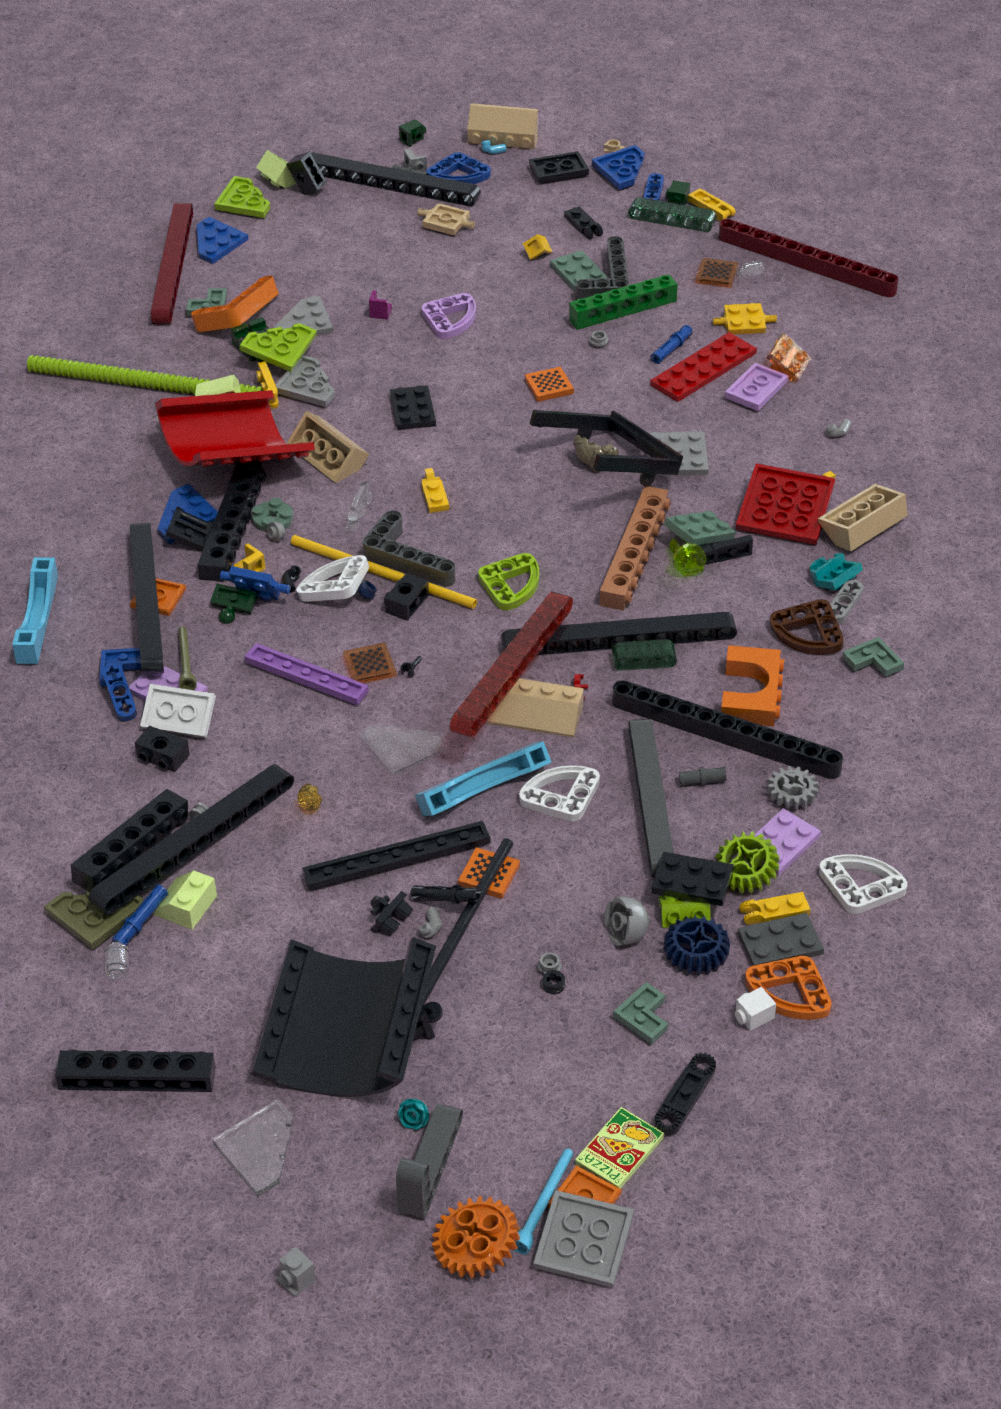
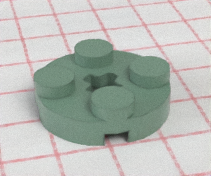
[252,498,293,532]

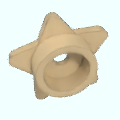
[604,139,625,152]

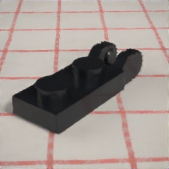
[564,206,603,239]
[695,535,753,566]

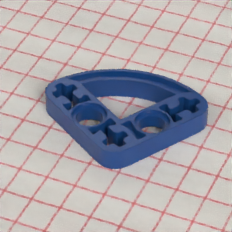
[426,152,491,184]

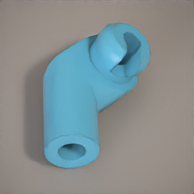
[481,140,506,154]

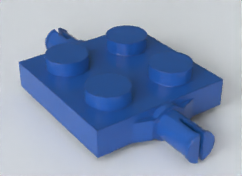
[220,566,290,601]

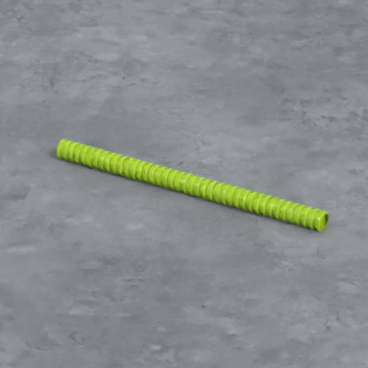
[27,355,263,395]

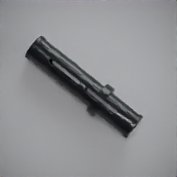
[411,885,482,904]

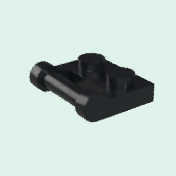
[165,506,214,552]

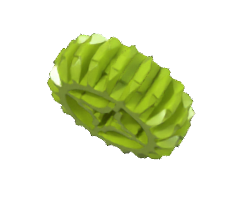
[715,831,780,894]

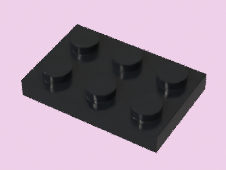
[529,151,589,183]
[390,385,436,430]
[652,852,734,906]

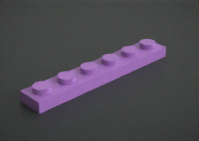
[244,643,369,706]

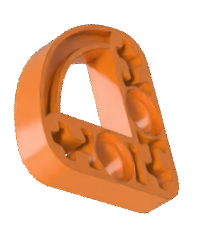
[745,956,832,1020]

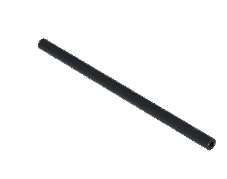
[421,838,513,1008]

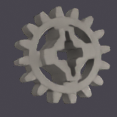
[768,766,818,810]

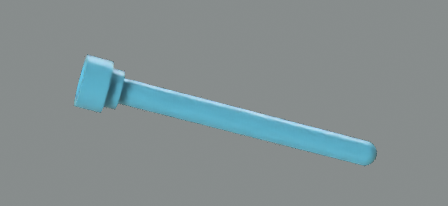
[513,1149,573,1255]

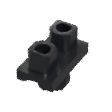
[370,890,413,937]
[413,1002,443,1041]

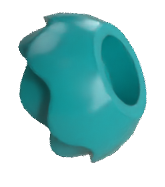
[398,1098,429,1130]

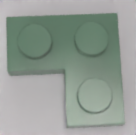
[186,288,227,316]
[842,637,904,677]
[613,982,668,1045]

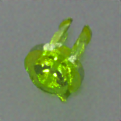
[669,538,706,576]

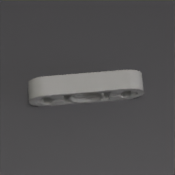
[830,580,863,625]

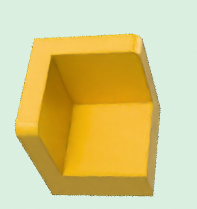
[522,234,552,260]
[234,543,266,572]

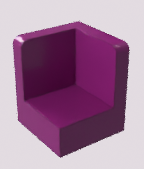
[369,290,392,320]

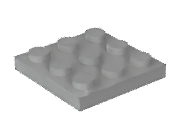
[646,431,709,476]
[533,1190,634,1288]

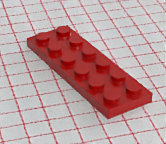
[650,332,757,402]

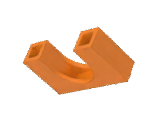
[721,645,784,727]

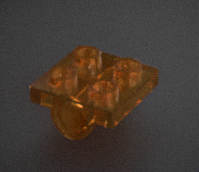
[766,333,811,382]

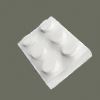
[140,684,216,739]

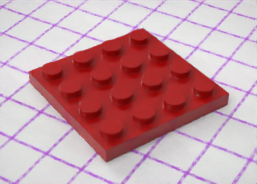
[736,463,835,545]

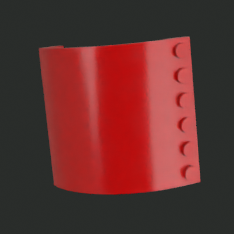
[155,390,315,467]

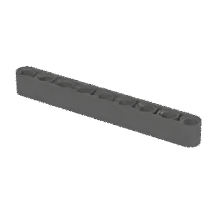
[628,719,674,876]

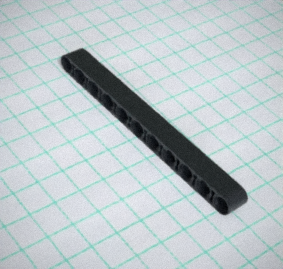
[311,152,481,207]
[130,523,164,675]
[500,612,737,658]
[612,680,843,779]
[88,764,294,915]

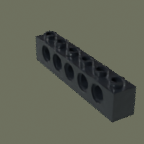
[71,789,189,892]
[55,1050,216,1092]

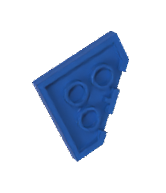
[592,145,645,190]
[197,216,249,264]
[158,483,218,544]

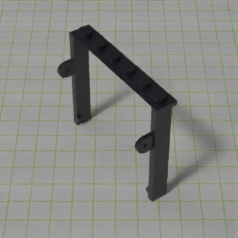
[529,410,683,487]

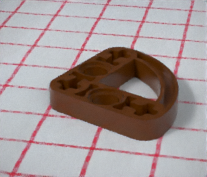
[770,599,844,655]

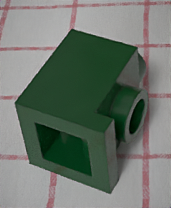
[399,119,426,147]

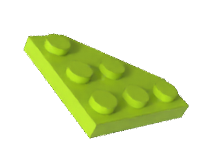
[214,176,271,218]
[240,323,317,372]

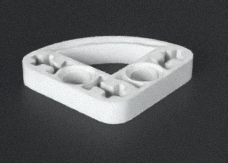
[296,555,369,602]
[519,766,600,822]
[819,854,907,914]

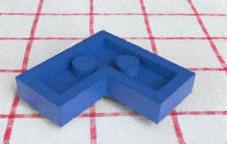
[100,648,141,687]

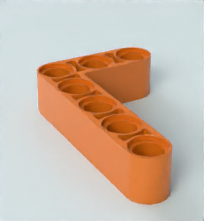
[191,275,279,332]

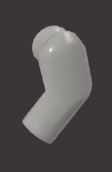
[826,419,852,438]
[419,907,442,938]

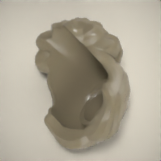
[573,435,619,472]

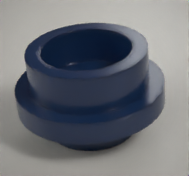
[358,580,377,599]

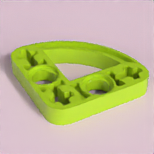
[478,553,539,611]

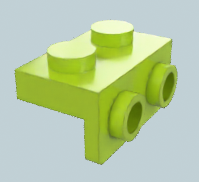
[659,895,711,928]

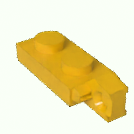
[421,468,449,513]

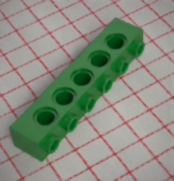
[569,274,678,330]

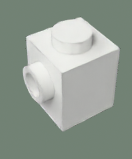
[735,987,776,1031]

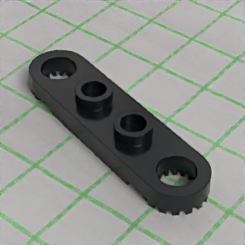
[655,1052,716,1135]

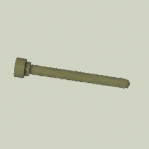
[178,626,197,690]

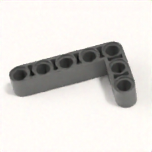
[575,236,629,300]
[363,510,456,587]
[396,1103,463,1218]

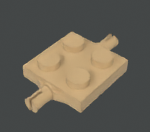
[418,203,475,236]

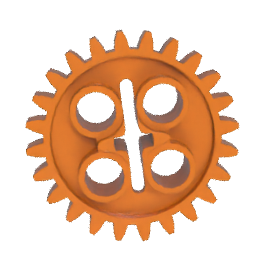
[432,1196,520,1278]

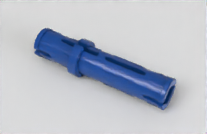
[650,325,693,364]
[112,884,169,949]

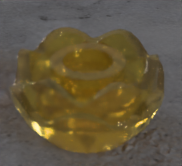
[297,783,322,812]

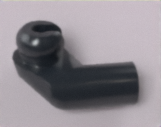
[282,565,301,593]

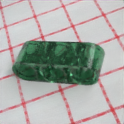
[612,639,677,671]

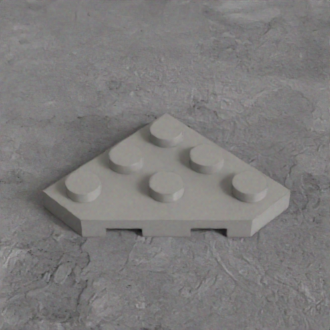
[274,296,333,336]
[276,355,335,407]

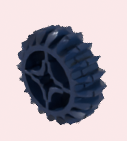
[663,915,730,976]

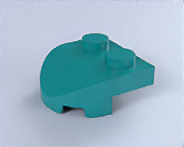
[810,553,863,591]

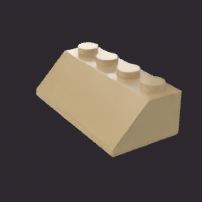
[467,103,538,149]
[286,411,369,483]
[818,484,908,551]
[487,675,584,738]

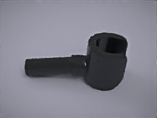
[400,656,422,678]

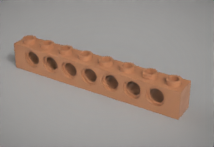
[599,486,671,611]

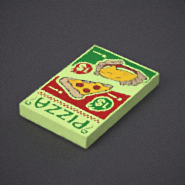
[575,1107,664,1189]

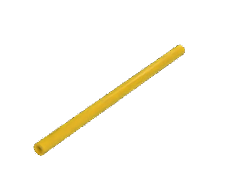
[290,535,477,609]

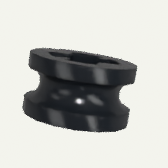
[543,970,565,995]

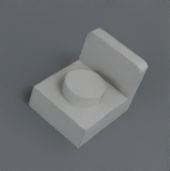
[404,148,427,172]

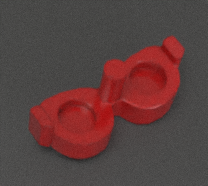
[574,674,588,700]

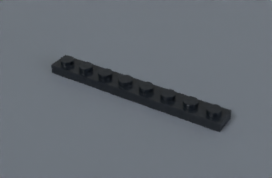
[302,821,490,891]

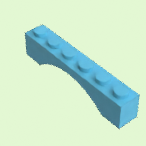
[12,557,58,664]
[415,741,552,816]

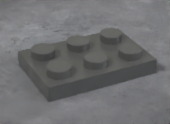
[738,913,824,966]

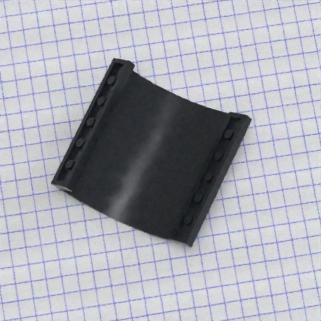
[250,937,436,1097]

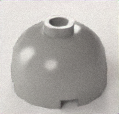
[604,896,650,946]

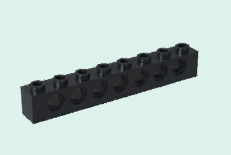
[197,460,266,582]

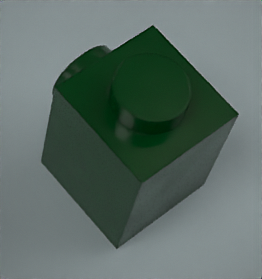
[665,180,690,209]

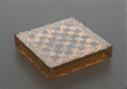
[696,258,739,288]
[343,642,397,684]

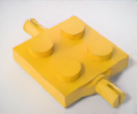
[713,303,777,334]

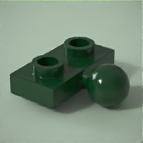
[210,583,258,624]

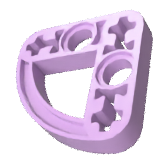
[422,293,476,339]

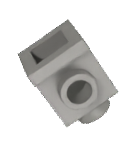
[277,1247,316,1297]

